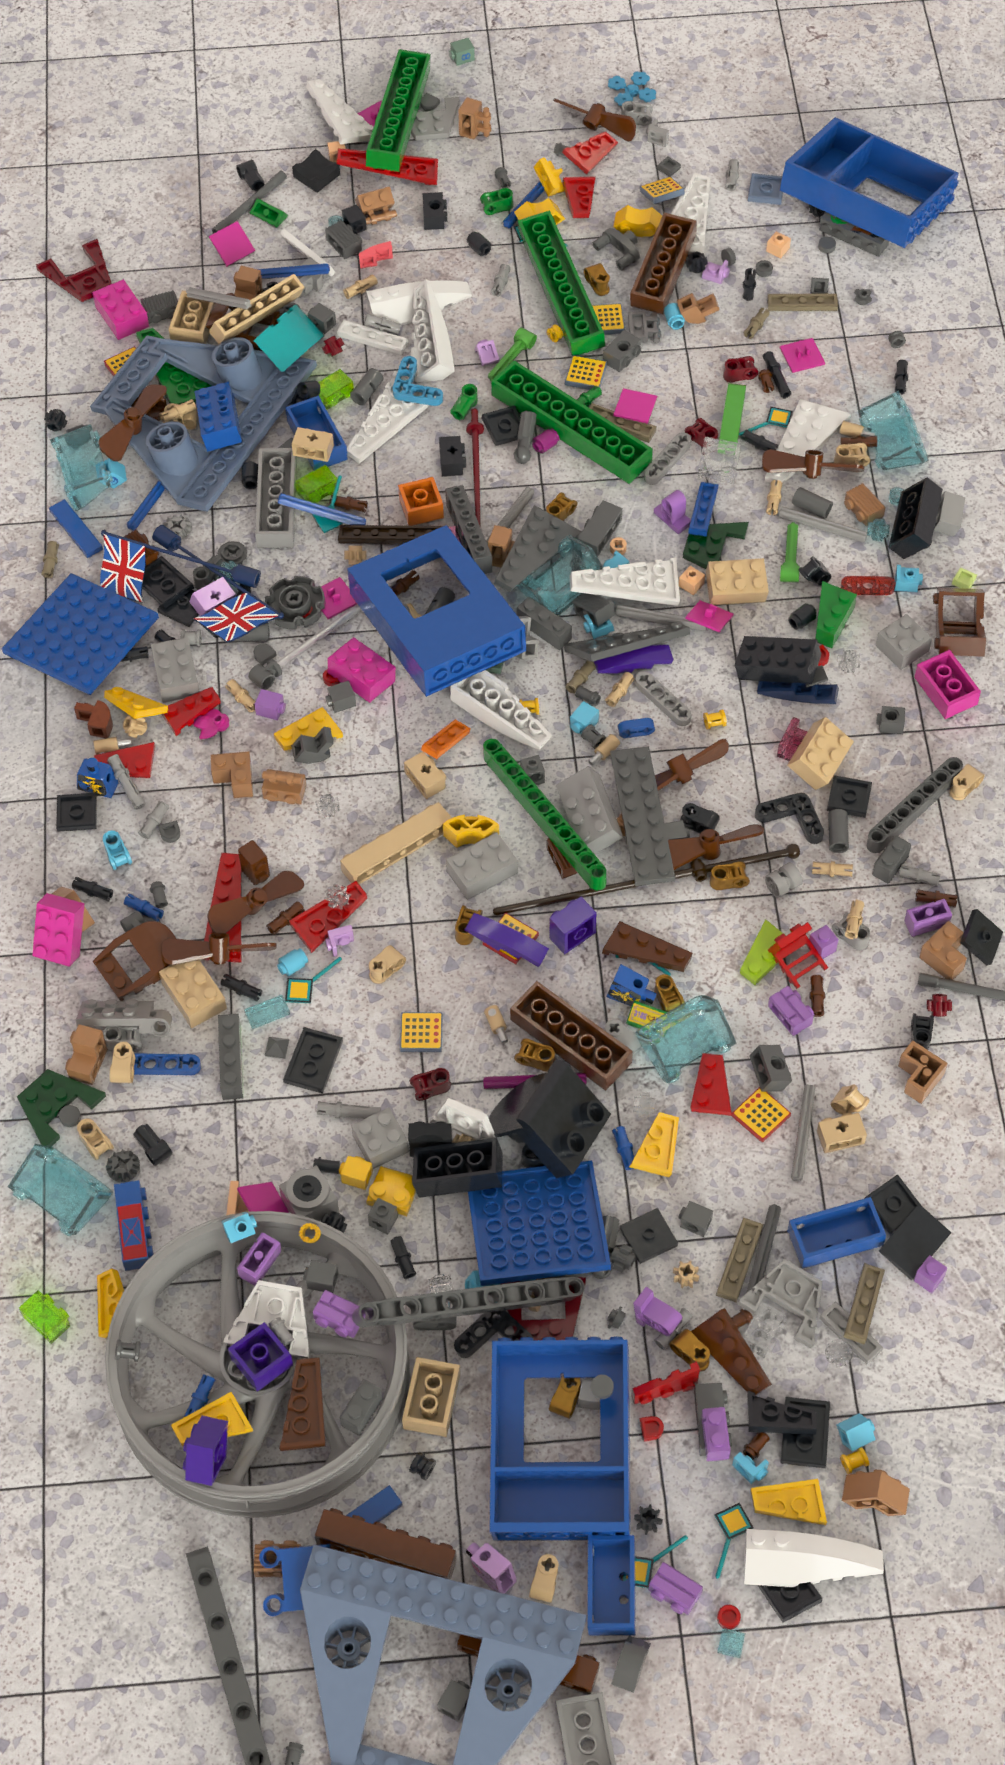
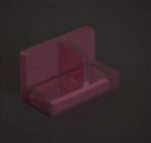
[777,717,808,761]

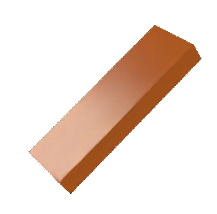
[421,719,471,759]

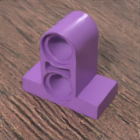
[654,490,691,535]
[633,1287,683,1336]

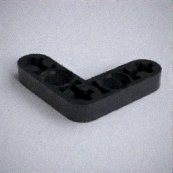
[755,793,824,844]
[454,1310,534,1358]

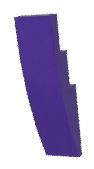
[594,645,674,674]
[464,913,549,967]

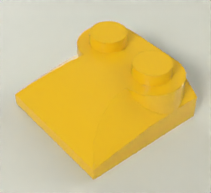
[366,1166,416,1216]

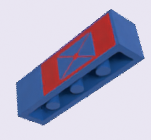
[114,1180,154,1271]

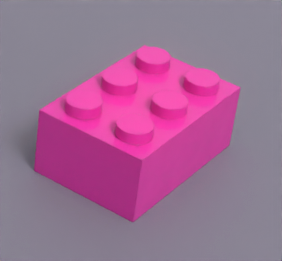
[92,279,149,340]
[327,637,396,703]
[914,650,981,719]
[32,893,85,967]

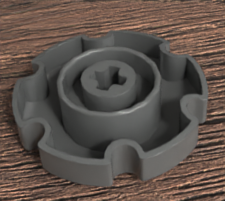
[265,576,326,630]

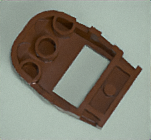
[92,921,177,1001]

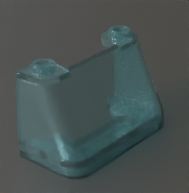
[859,391,929,470]
[50,424,113,511]
[517,535,603,616]
[635,995,737,1083]
[8,1144,113,1236]

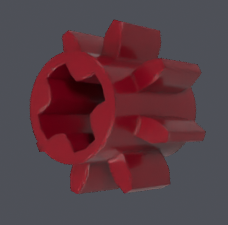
[322,335,345,357]
[927,994,952,1017]

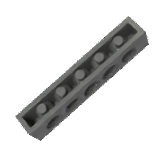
[445,485,492,574]

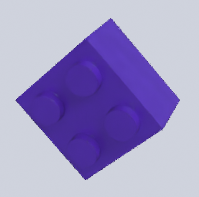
[549,896,597,955]
[228,1322,293,1392]
[183,1416,228,1486]

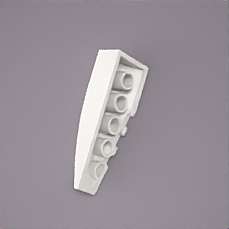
[411,279,455,383]
[366,281,472,330]
[450,670,552,750]
[744,1529,884,1587]

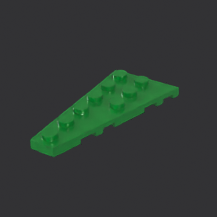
[136,328,212,405]

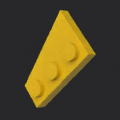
[104,687,168,719]
[629,1112,679,1177]
[171,1392,253,1447]
[750,1479,827,1525]

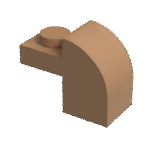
[677,293,720,324]

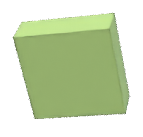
[952,567,977,589]

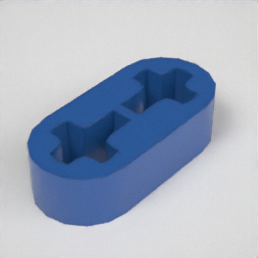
[617,718,655,738]

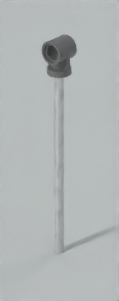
[248,578,397,690]

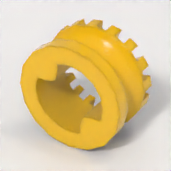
[546,324,563,342]
[299,1223,321,1243]

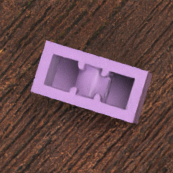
[189,577,236,616]

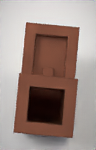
[74,700,113,739]

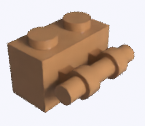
[458,97,491,140]
[355,187,397,225]
[262,769,306,804]

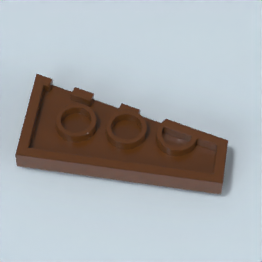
[602,921,693,972]
[691,1308,772,1396]
[279,1357,326,1451]

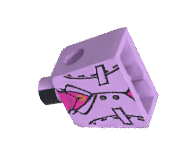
[466,1543,517,1594]

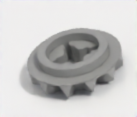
[163,514,192,539]

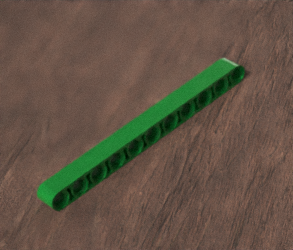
[483,739,607,891]

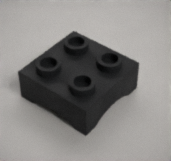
[292,149,340,193]
[408,1121,452,1157]

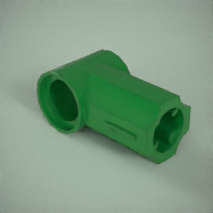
[450,384,478,420]

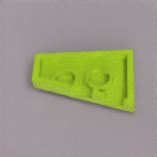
[740,919,783,985]

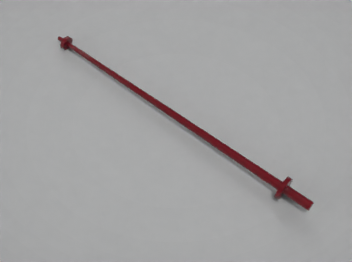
[466,408,484,528]

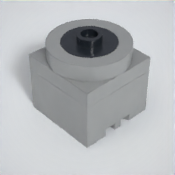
[279,1165,339,1222]

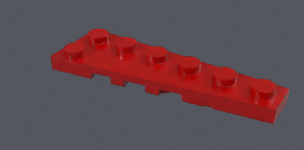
[337,148,438,185]
[204,852,242,963]

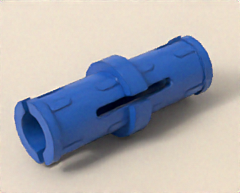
[124,894,164,922]
[612,1126,634,1170]
[184,1374,216,1417]

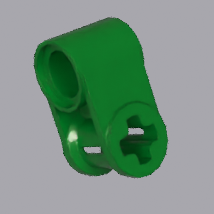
[480,188,514,215]

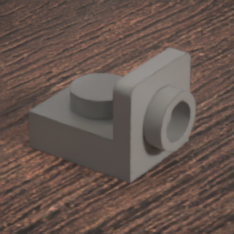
[646,119,669,147]

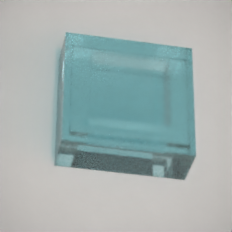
[717,1628,745,1658]

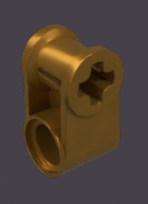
[583,263,610,296]
[546,492,578,521]
[710,862,750,890]
[455,905,483,945]
[654,974,686,1013]
[514,1039,555,1072]
[669,1329,710,1371]
[549,1375,581,1419]

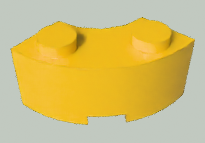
[514,198,565,225]
[613,205,662,237]
[443,815,499,848]

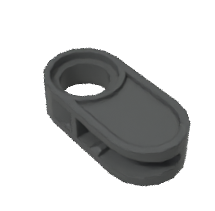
[413,1317,456,1331]

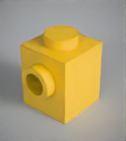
[339,1156,373,1190]

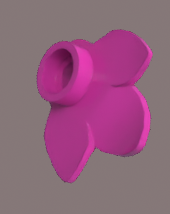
[193,709,229,739]

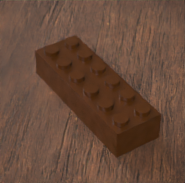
[630,212,697,314]
[510,981,633,1091]
[315,1508,456,1580]

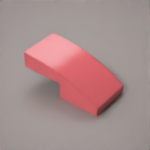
[359,241,393,269]

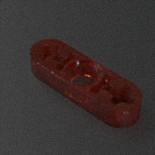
[840,576,896,595]

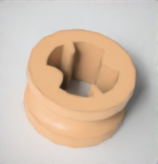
[610,537,627,555]

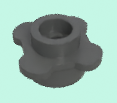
[854,289,872,305]
[607,1306,626,1329]

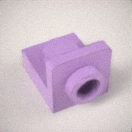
[702,260,730,284]
[474,339,499,366]
[325,925,354,957]

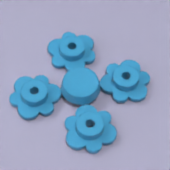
[608,71,656,106]

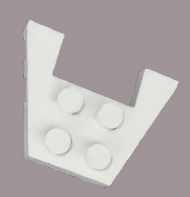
[429,1098,503,1152]
[224,1280,310,1358]

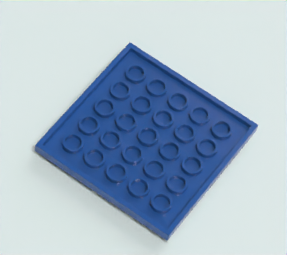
[2,573,159,695]
[468,1160,611,1286]

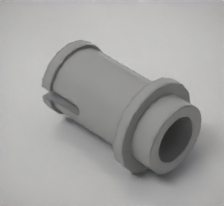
[269,1317,294,1347]

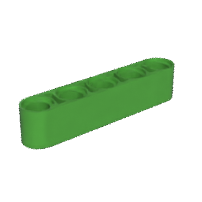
[718,383,746,456]

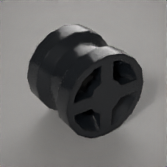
[409,1452,436,1480]

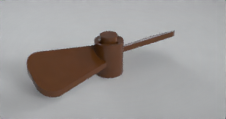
[553,98,636,142]
[99,384,167,462]
[762,449,865,479]
[655,739,729,791]
[668,824,764,870]
[207,871,305,933]
[162,932,277,965]

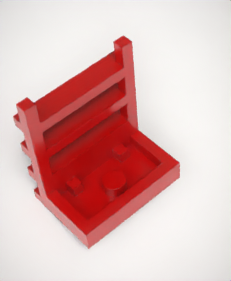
[768,922,828,989]

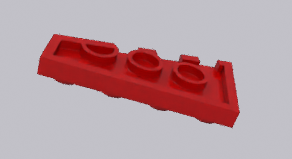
[289,881,368,953]

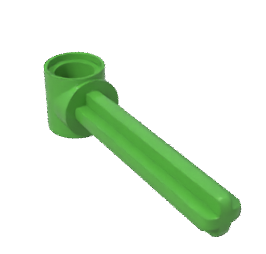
[488,327,537,381]
[780,522,800,582]

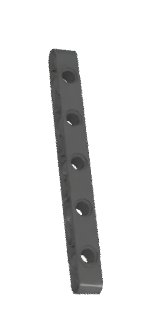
[352,1277,584,1327]
[186,1546,271,1765]

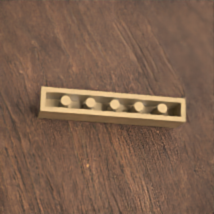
[209,274,305,344]
[340,802,452,884]

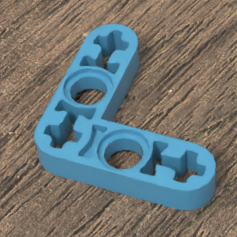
[393,356,443,406]

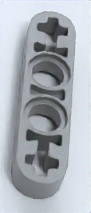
[644,432,691,485]
[635,671,692,726]

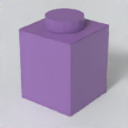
[255,689,286,720]
[809,925,839,959]
[914,1255,947,1294]

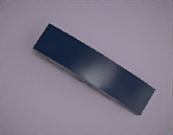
[757,681,839,704]

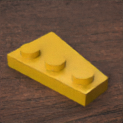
[273,707,343,751]
[97,1268,124,1338]

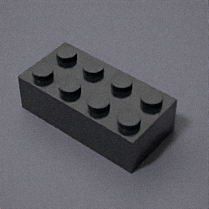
[888,477,943,559]
[734,636,821,684]
[412,1137,503,1198]

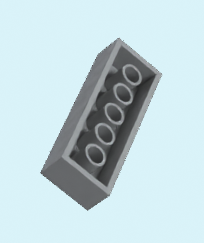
[255,448,297,548]

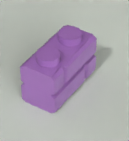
[904,899,952,937]
[768,986,814,1036]
[237,1232,281,1286]
[313,1290,366,1338]
[701,1407,730,1461]
[649,1562,703,1615]

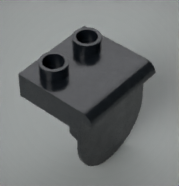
[489,1059,611,1178]

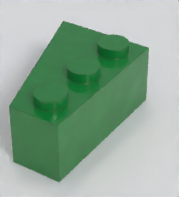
[815,581,857,648]

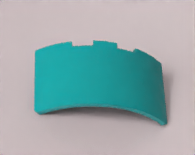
[254,304,325,372]

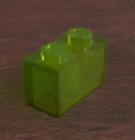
[318,369,354,410]
[295,464,339,503]
[19,1290,70,1344]

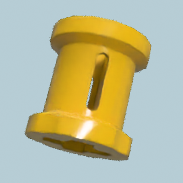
[519,698,539,715]
[703,709,727,730]
[840,1447,869,1474]

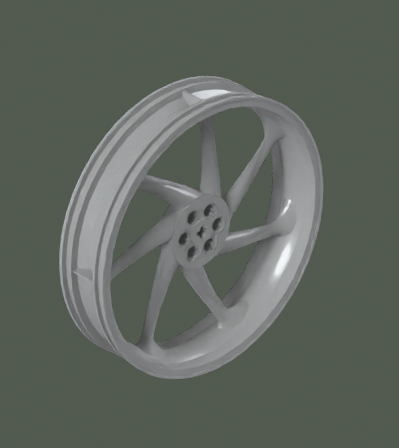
[105,1211,410,1518]

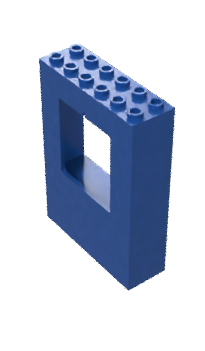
[780,117,959,248]
[347,525,526,697]
[490,1336,631,1541]

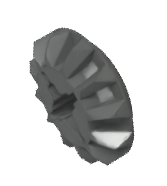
[218,541,247,567]
[106,1149,140,1182]

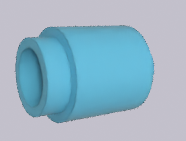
[664,303,685,330]
[277,948,308,976]

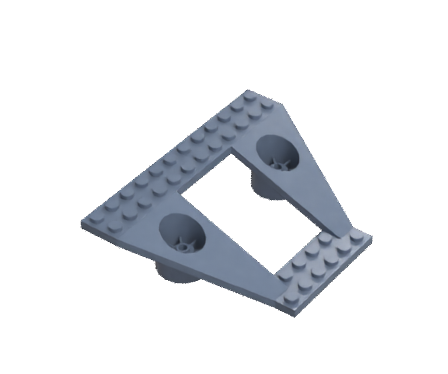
[90,335,317,512]
[300,1545,587,1765]

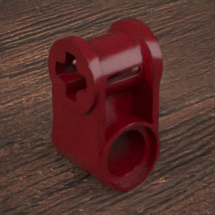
[723,356,759,382]
[685,418,718,451]
[409,1068,451,1101]

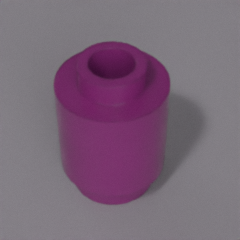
[532,429,560,454]

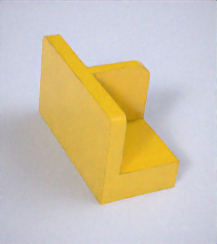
[533,157,565,197]

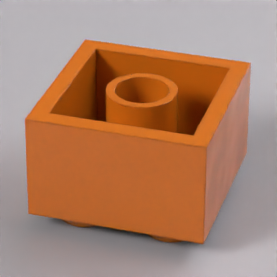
[398,477,444,526]

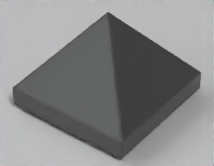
[810,277,829,294]
[265,1037,289,1059]

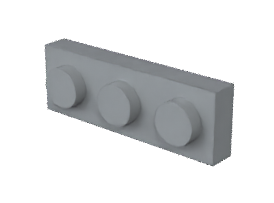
[819,1301,883,1364]

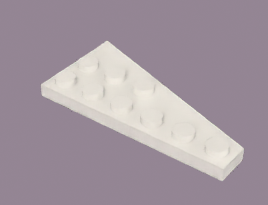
[306,79,374,144]
[671,173,710,255]
[347,371,430,464]
[765,399,851,486]
[569,557,680,606]

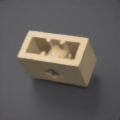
[292,427,334,462]
[404,751,446,800]
[817,1113,867,1154]

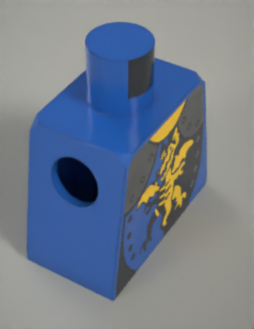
[77,758,119,798]
[606,964,657,1006]

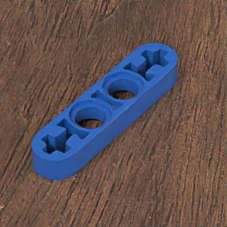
[134,1053,201,1075]

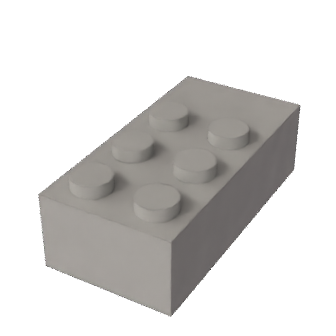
[556,766,624,854]

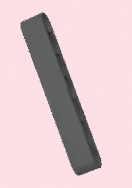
[866,757,963,853]

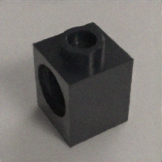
[342,204,367,234]

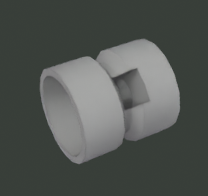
[765,862,803,898]

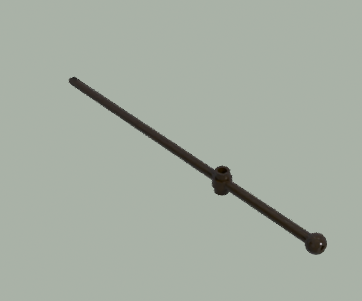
[493,844,800,915]

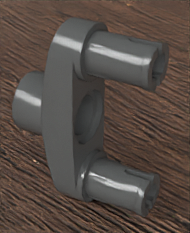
[592,228,640,270]

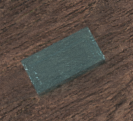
[244,995,290,1029]

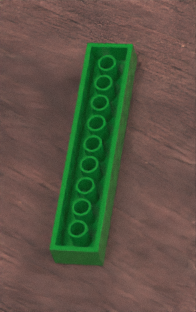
[366,49,431,172]
[518,210,606,356]
[491,360,653,484]

